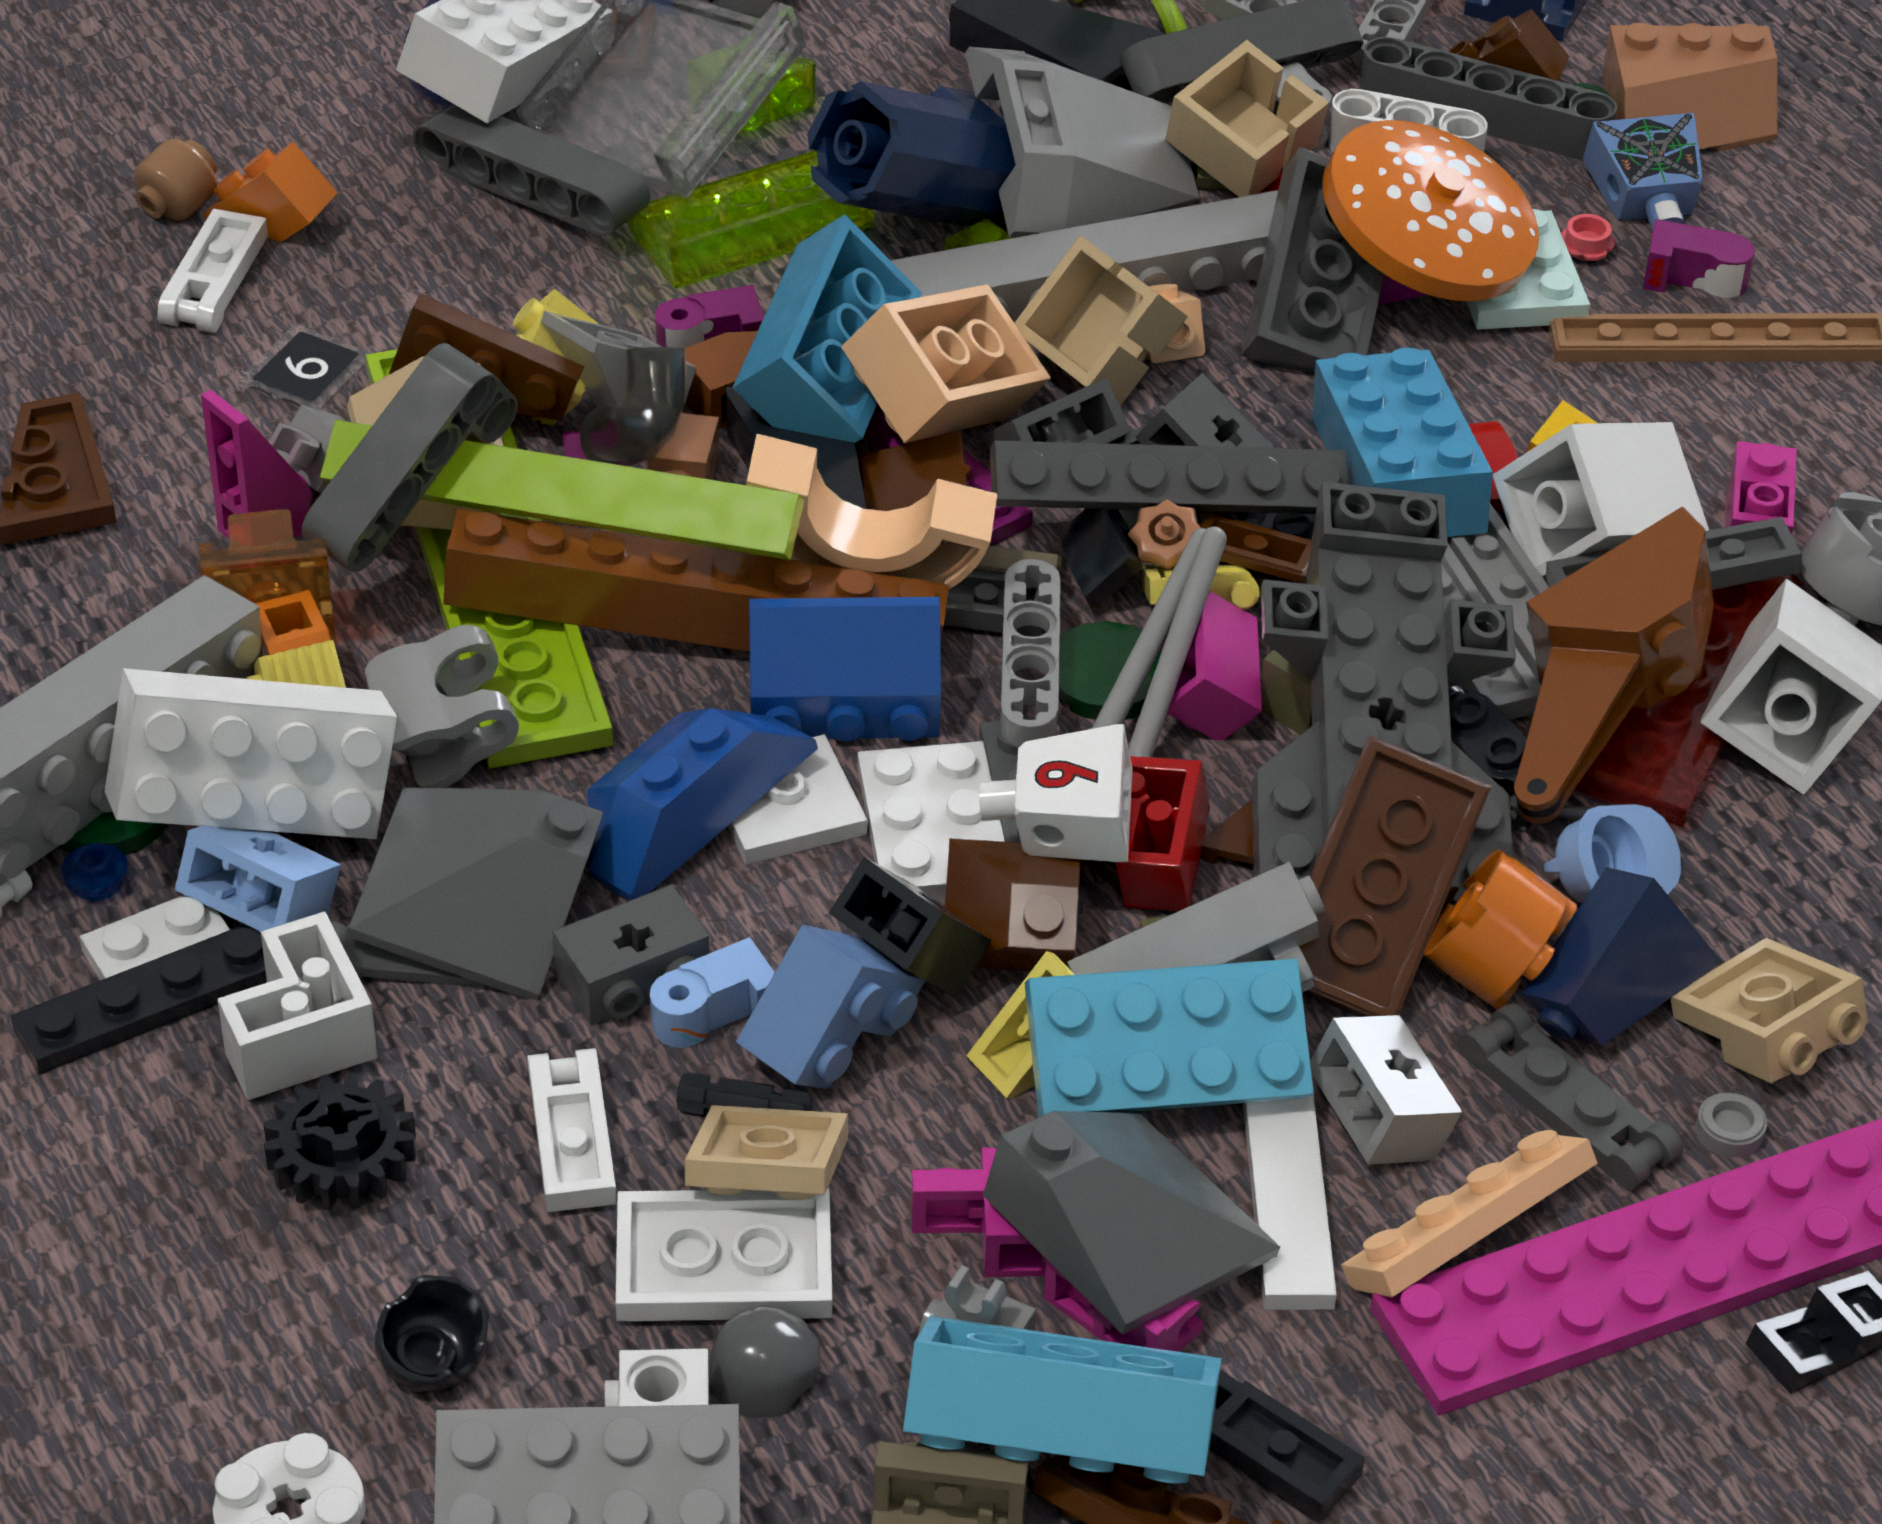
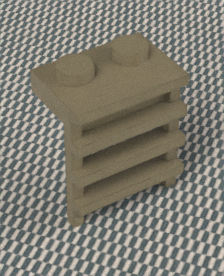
[871,1441,1028,1524]

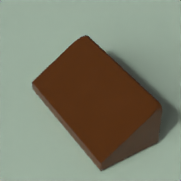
[1200,512,1312,584]

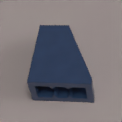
[1521,867,1719,1045]

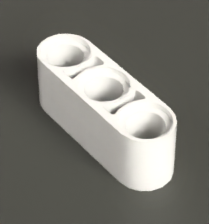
[1328,89,1487,152]

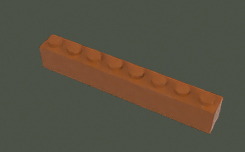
[443,508,949,652]

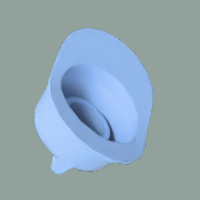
[1544,804,1681,903]

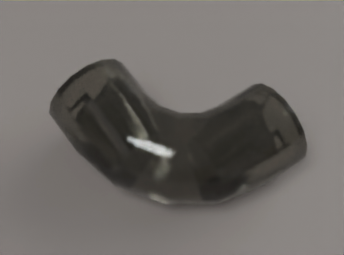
[580,347,686,466]

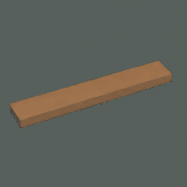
[1548,313,1882,362]

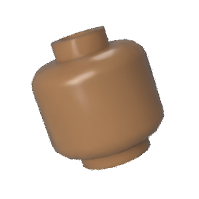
[134,139,218,221]

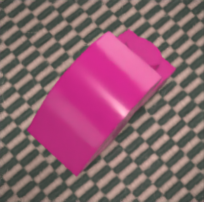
[911,1147,1046,1277]

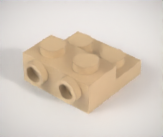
[1670,938,1868,1084]

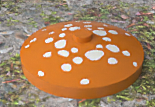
[1322,120,1539,301]

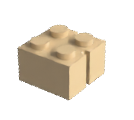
[1165,40,1329,197]
[1014,235,1188,406]

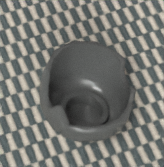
[708,1306,821,1418]

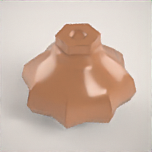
[1128,499,1201,571]

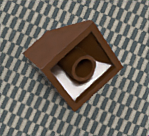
[945,838,1080,971]

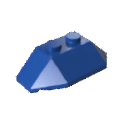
[587,708,818,901]

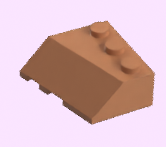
[1602,23,1777,151]

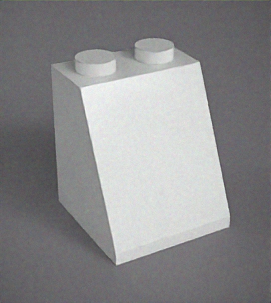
[1492,422,1709,581]
[1701,578,1882,795]

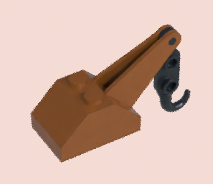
[1448,506,1714,824]

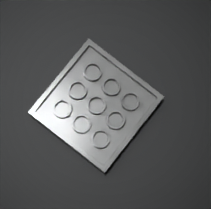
[434,1404,740,1524]

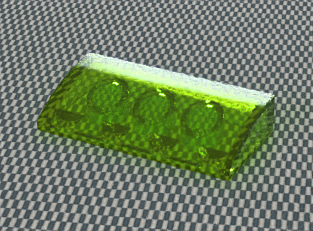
[626,150,875,289]

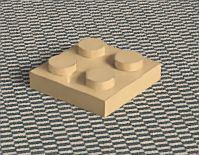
[685,1105,848,1200]

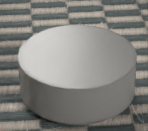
[1695,1093,1767,1157]

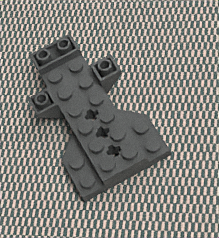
[1251,482,1516,913]

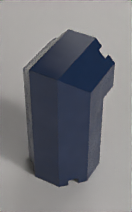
[808,81,1016,226]

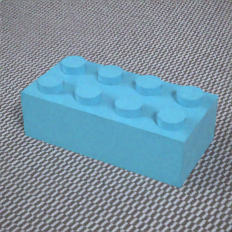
[903,1316,1222,1483]

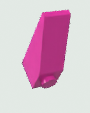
[201,389,313,560]

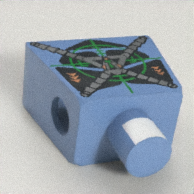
[1583,113,1703,233]

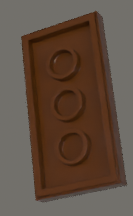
[1299,735,1491,1017]

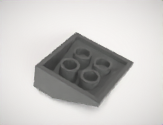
[346,787,603,1000]
[983,1111,1280,1335]

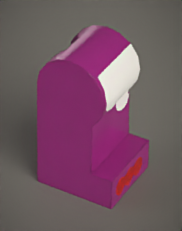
[1643,219,1755,298]
[655,285,764,354]

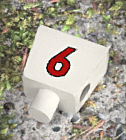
[979,724,1133,862]

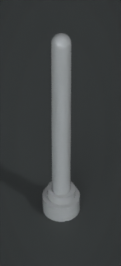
[1128,527,1227,757]
[1092,528,1206,729]

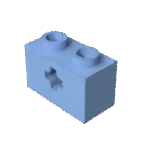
[175,825,341,932]

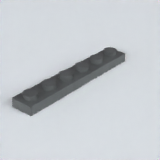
[990,440,1348,514]

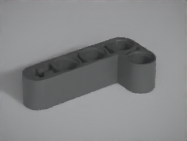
[302,343,518,572]

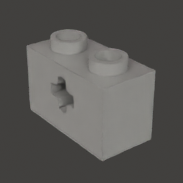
[1310,1015,1462,1165]

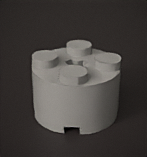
[1794,492,1882,626]

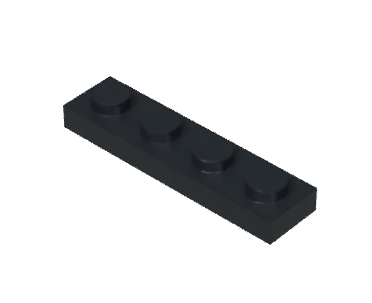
[11,924,267,1075]

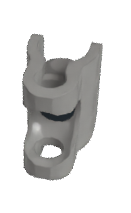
[365,625,519,788]

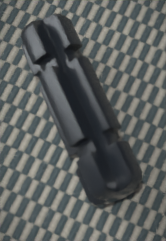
[676,1072,812,1116]

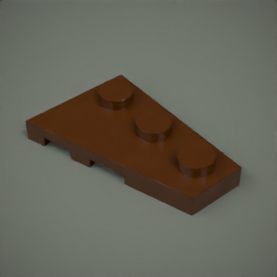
[389,293,585,421]
[0,393,116,545]

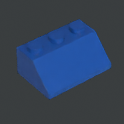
[749,597,941,741]

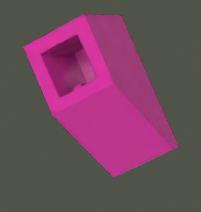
[1724,441,1797,535]

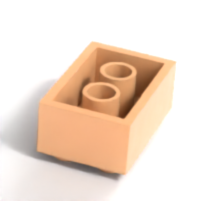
[841,284,1051,443]

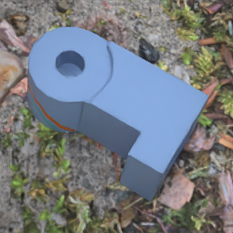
[649,937,775,1048]

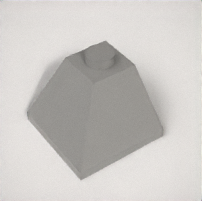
[541,311,697,437]

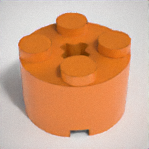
[1424,849,1577,1010]

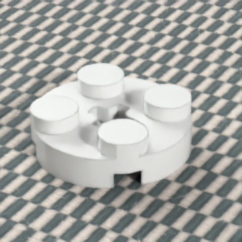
[213,1433,365,1524]

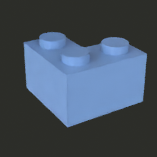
[736,924,925,1089]

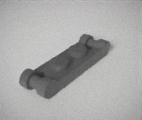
[1457,1002,1683,1191]

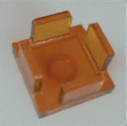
[199,509,336,644]

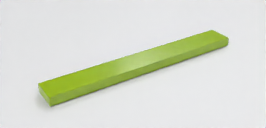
[320,419,805,560]

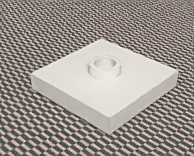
[727,734,868,865]

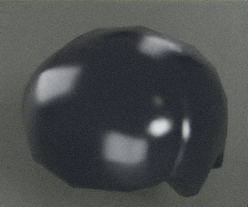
[375,1275,489,1393]

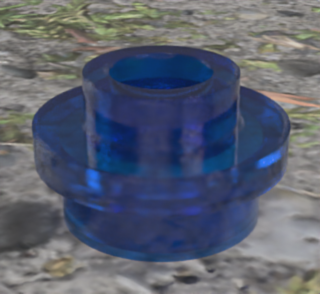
[61,843,129,901]

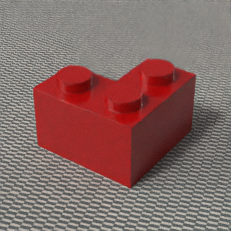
[1115,756,1210,911]

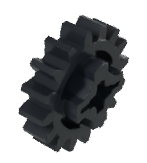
[263,1073,417,1210]

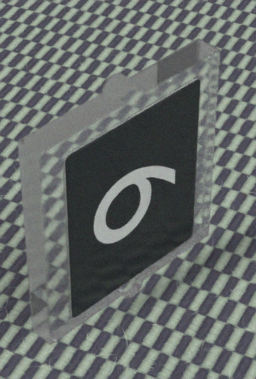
[238,324,372,411]

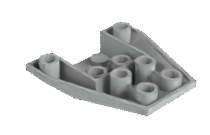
[965,47,1200,238]

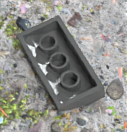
[1241,147,1384,373]

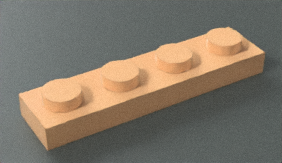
[1341,1130,1598,1297]

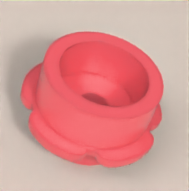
[1561,214,1615,261]

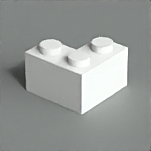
[218,911,377,1101]

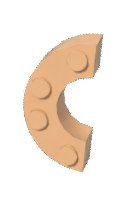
[746,434,997,589]

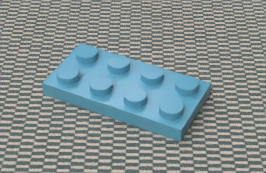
[1024,958,1314,1118]

